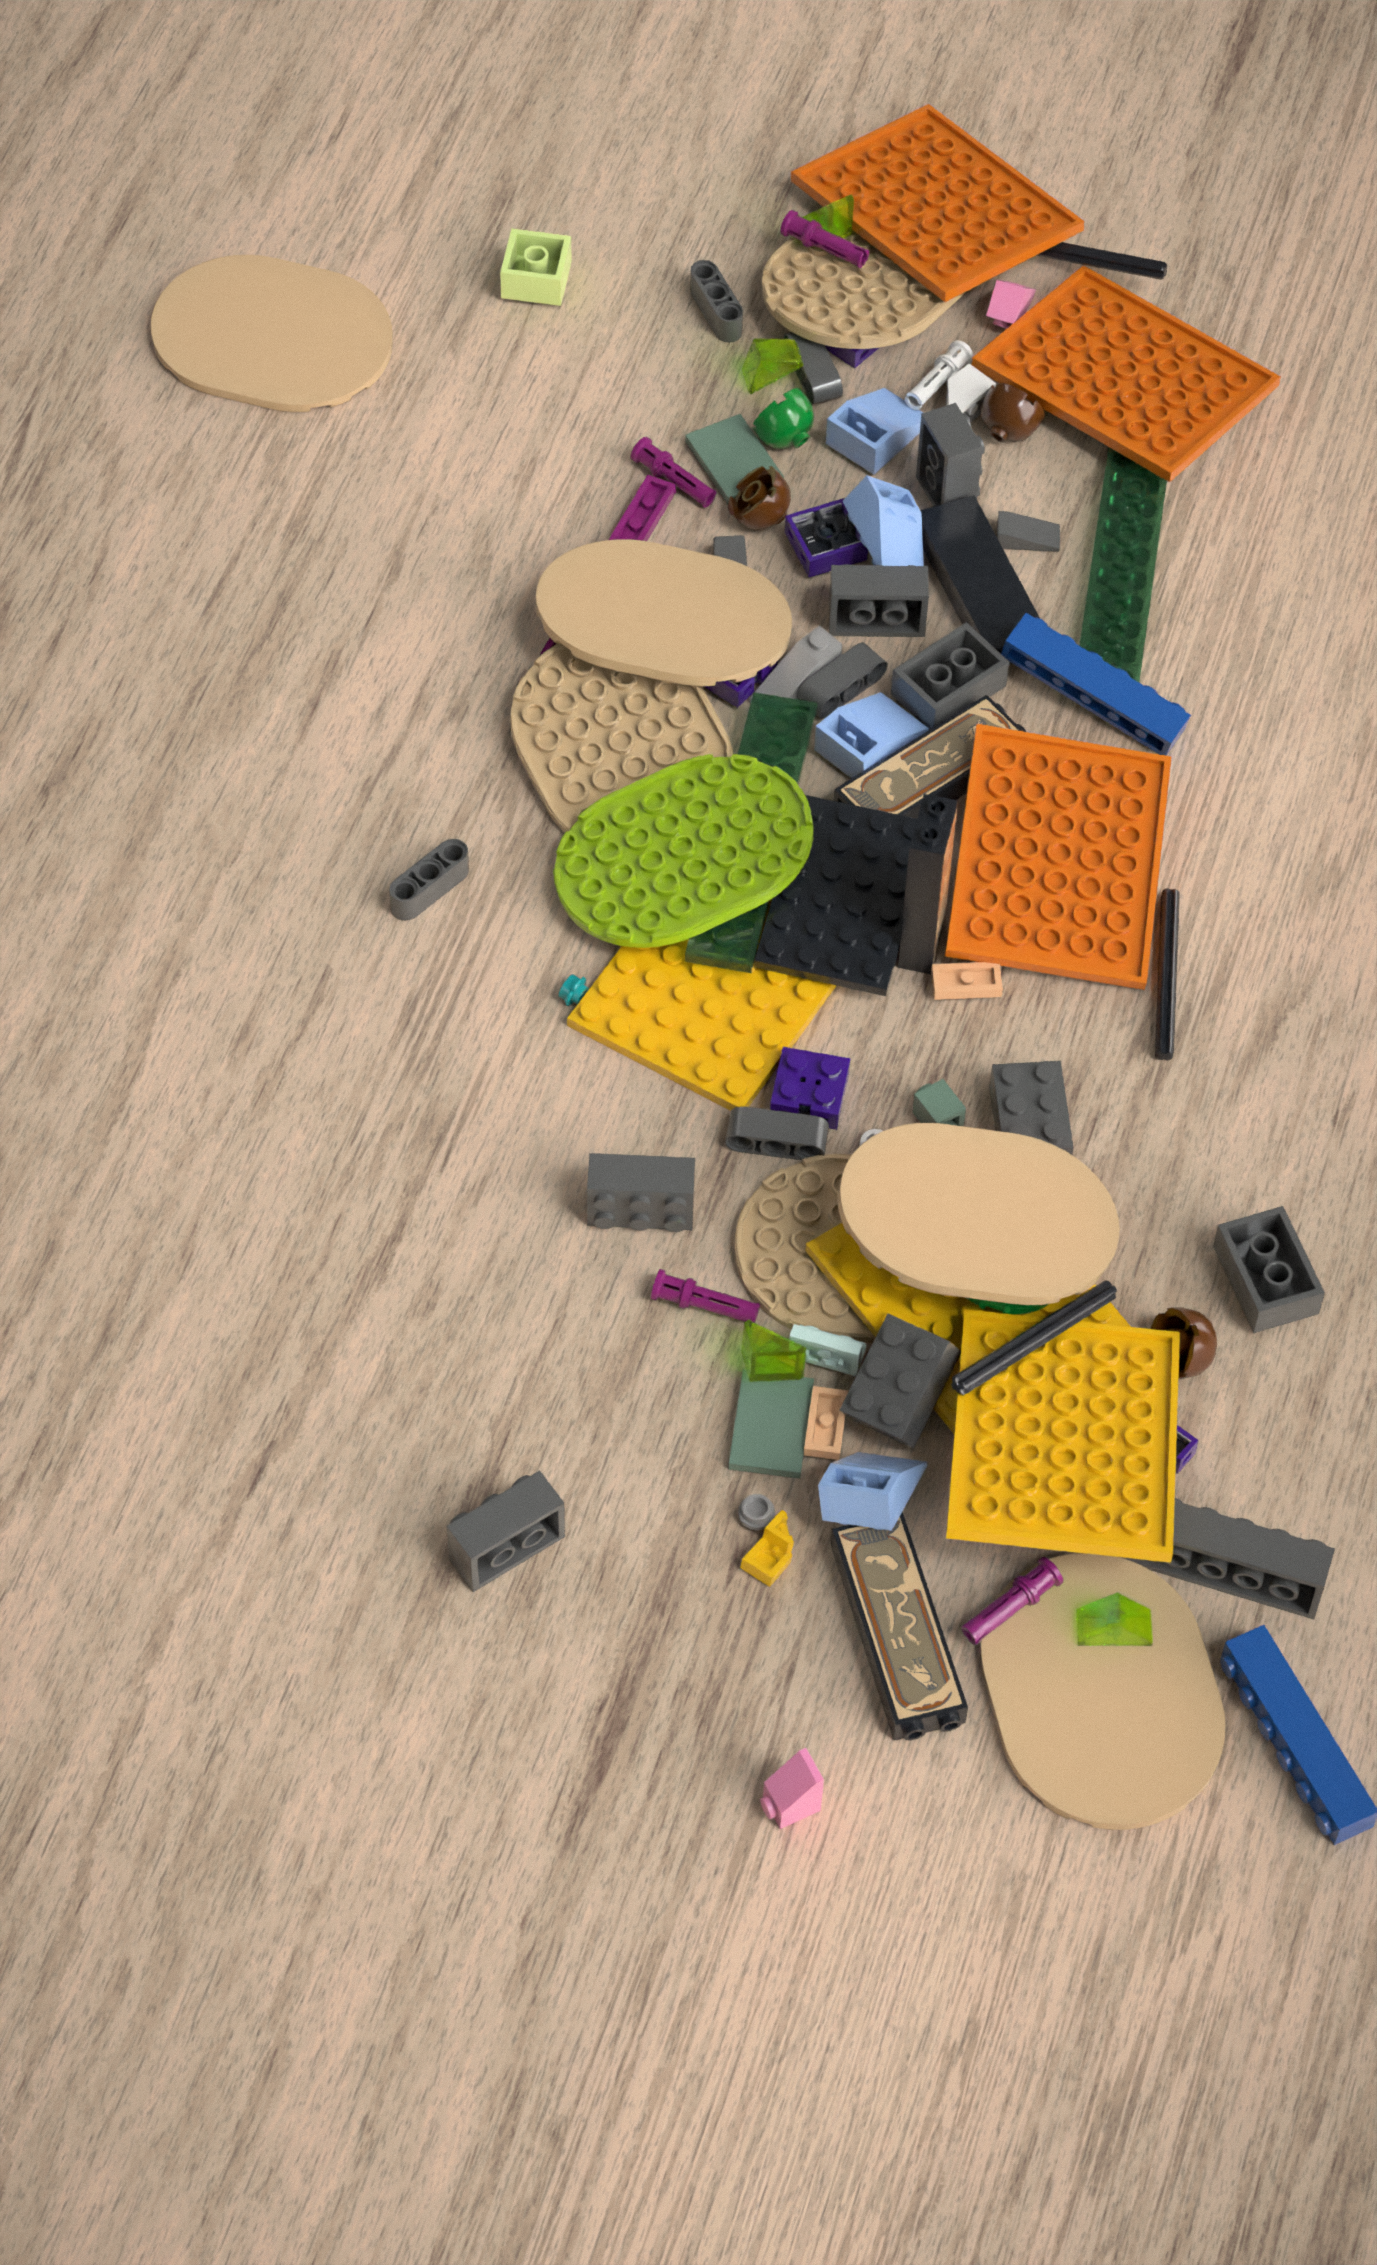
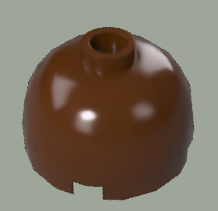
[981,383,1045,442]
[728,466,791,530]
[1150,1307,1217,1379]

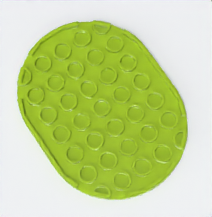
[553,754,814,948]

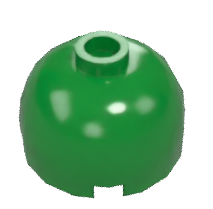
[752,388,815,449]

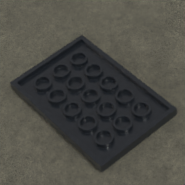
[754,795,917,996]

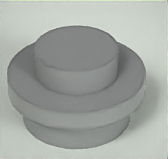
[738,1494,775,1530]

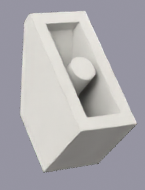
[946,364,996,422]

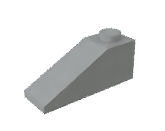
[749,625,842,720]

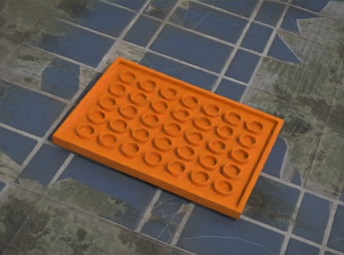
[791,104,1084,302]
[971,265,1281,482]
[945,724,1172,990]

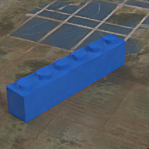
[1001,613,1191,756]
[1220,1625,1377,1845]

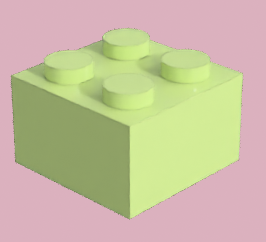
[500,228,572,306]

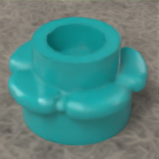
[558,974,589,1006]

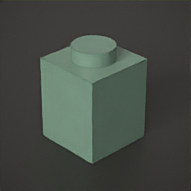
[912,1079,966,1126]

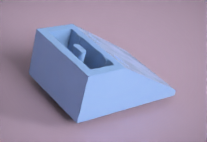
[826,388,923,475]
[843,475,924,566]
[814,692,929,779]
[818,1452,927,1531]

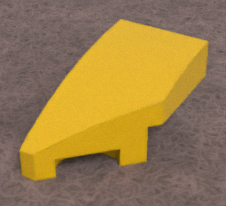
[740,1510,794,1587]

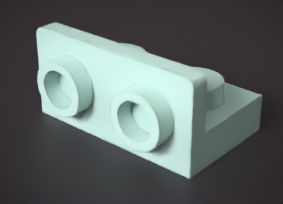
[788,1324,866,1376]

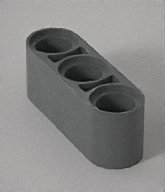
[690,260,743,343]
[783,332,843,404]
[797,642,888,718]
[389,839,469,921]
[725,1107,829,1161]

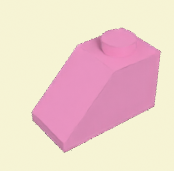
[986,280,1036,328]
[760,1748,824,1829]

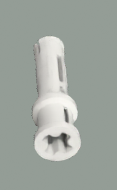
[905,340,974,410]

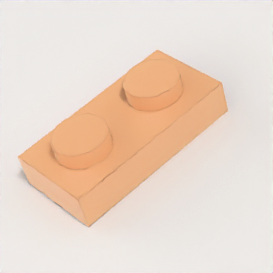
[931,962,1003,1000]
[804,1386,849,1460]

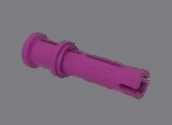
[780,210,869,268]
[630,436,717,508]
[651,1269,760,1325]
[961,1557,1064,1645]

